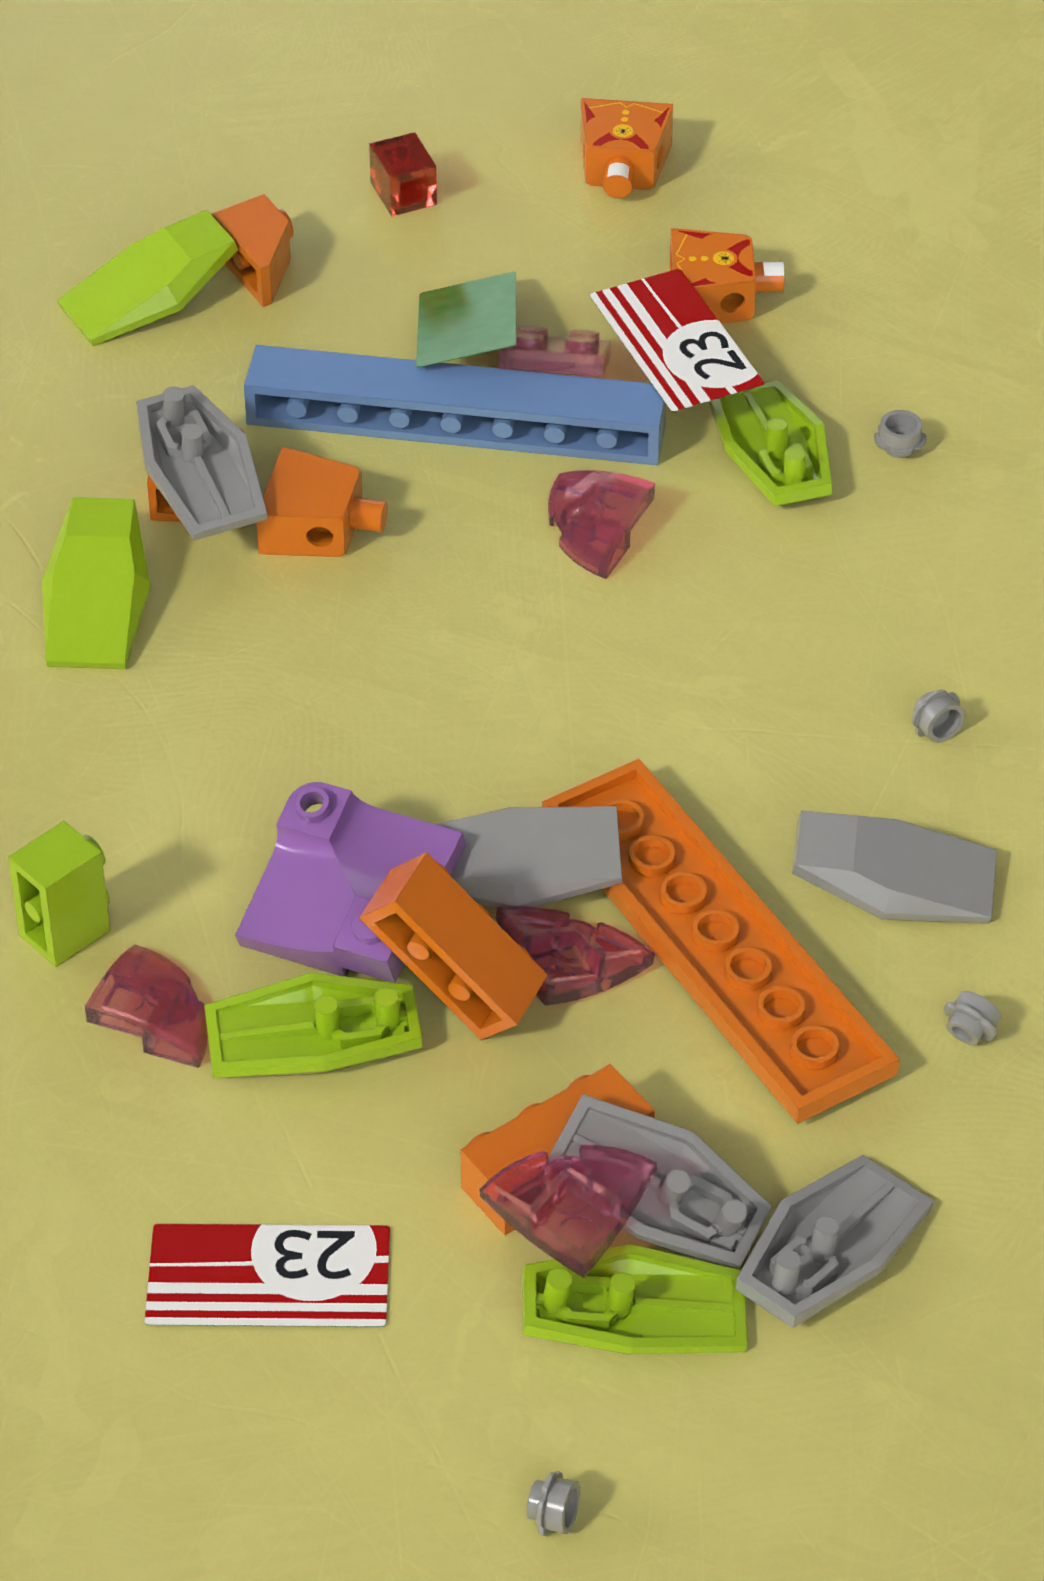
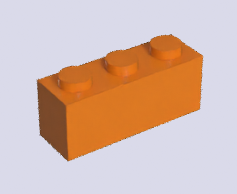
[359,852,548,1040]
[460,1064,655,1236]

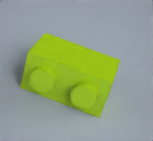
[8,820,111,967]

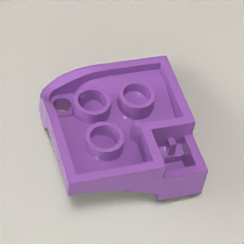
[235,782,466,983]

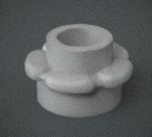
[874,410,926,458]
[912,690,965,743]
[943,991,1001,1045]
[527,1471,580,1536]

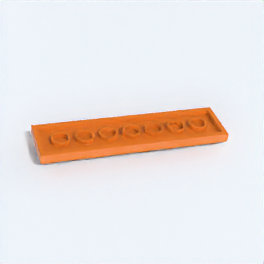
[542,759,900,1124]

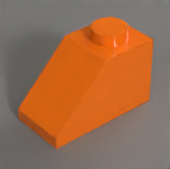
[212,194,294,307]

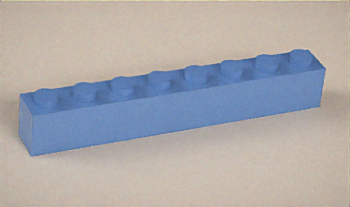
[244,345,666,465]

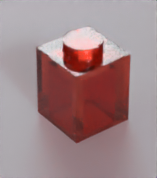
[369,132,437,217]

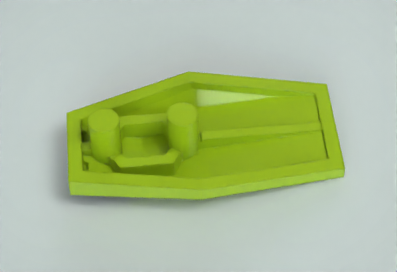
[57,209,238,346]
[709,380,832,506]
[42,497,151,669]
[204,972,423,1078]
[522,1243,748,1354]

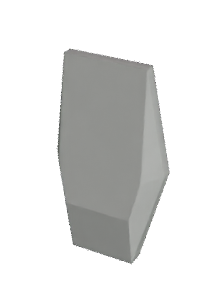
[136,385,267,541]
[436,806,623,911]
[792,810,997,924]
[541,1094,771,1269]
[735,1155,934,1328]

